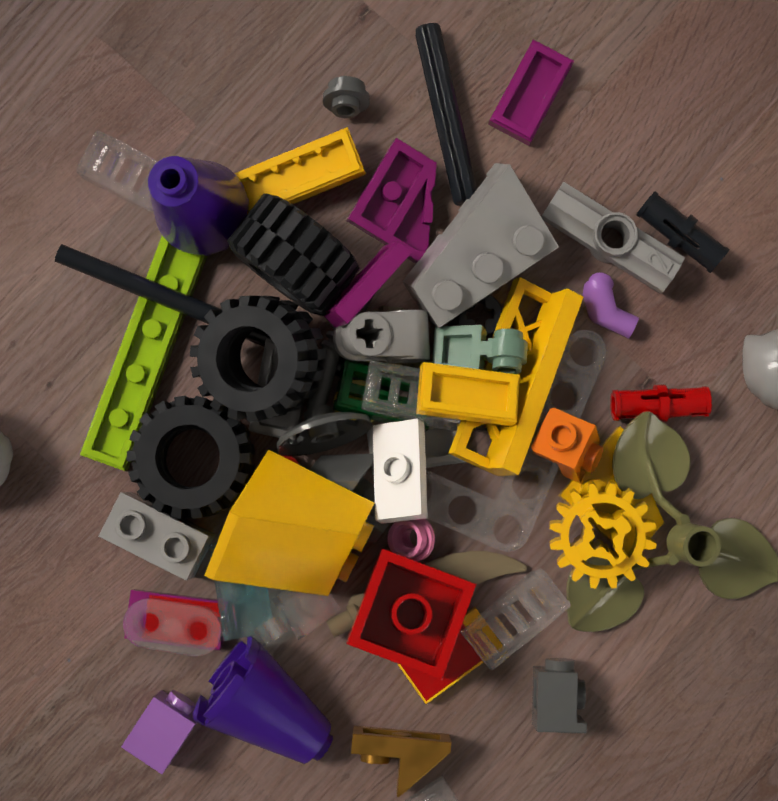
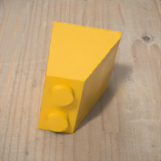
[204,450,375,596]

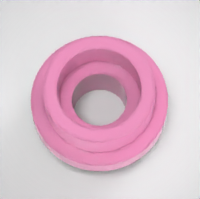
[388,519,435,562]

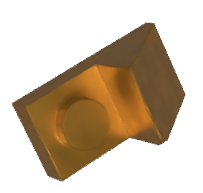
[351,726,452,797]

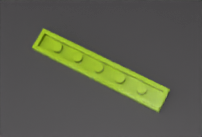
[80,235,207,471]

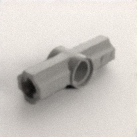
[541,182,685,294]

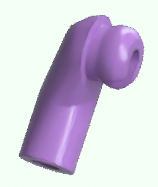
[582,272,639,339]

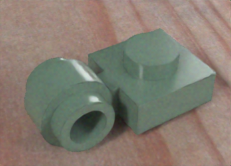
[432,325,528,374]

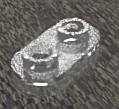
[123,598,223,657]

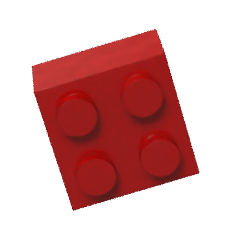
[346,549,476,680]

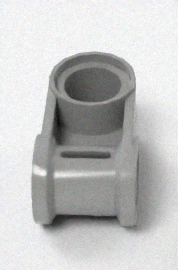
[333,310,430,363]

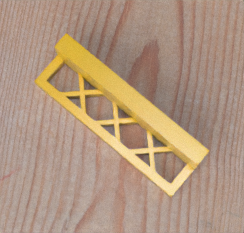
[448,277,583,476]

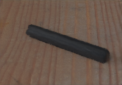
[415,23,477,206]

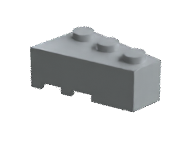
[402,163,559,328]

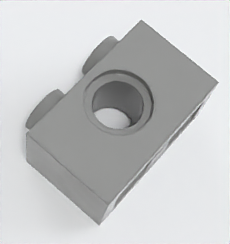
[98,492,216,581]

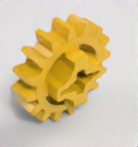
[549,481,657,589]

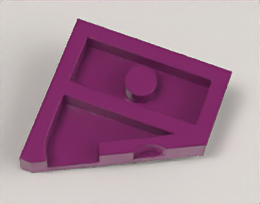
[346,138,436,264]

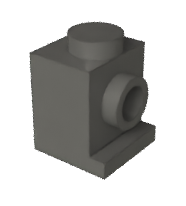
[532,658,587,733]

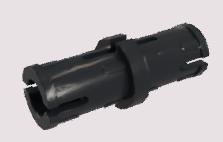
[636,191,730,273]

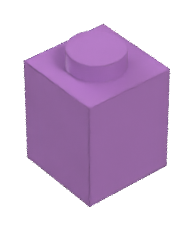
[121,690,197,774]

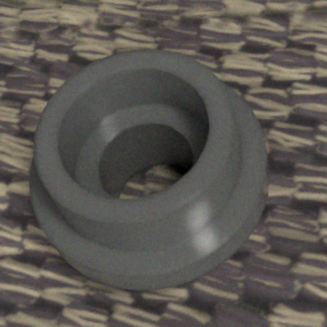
[323,76,370,118]

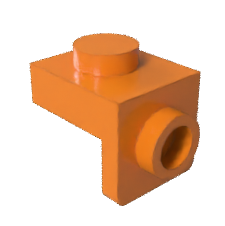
[531,408,603,483]

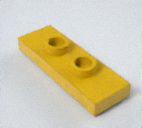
[234,127,366,214]

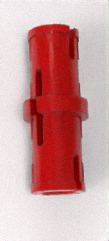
[610,384,712,422]

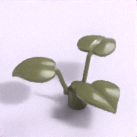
[566,411,778,632]

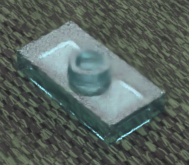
[209,542,275,641]

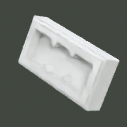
[373,418,428,524]

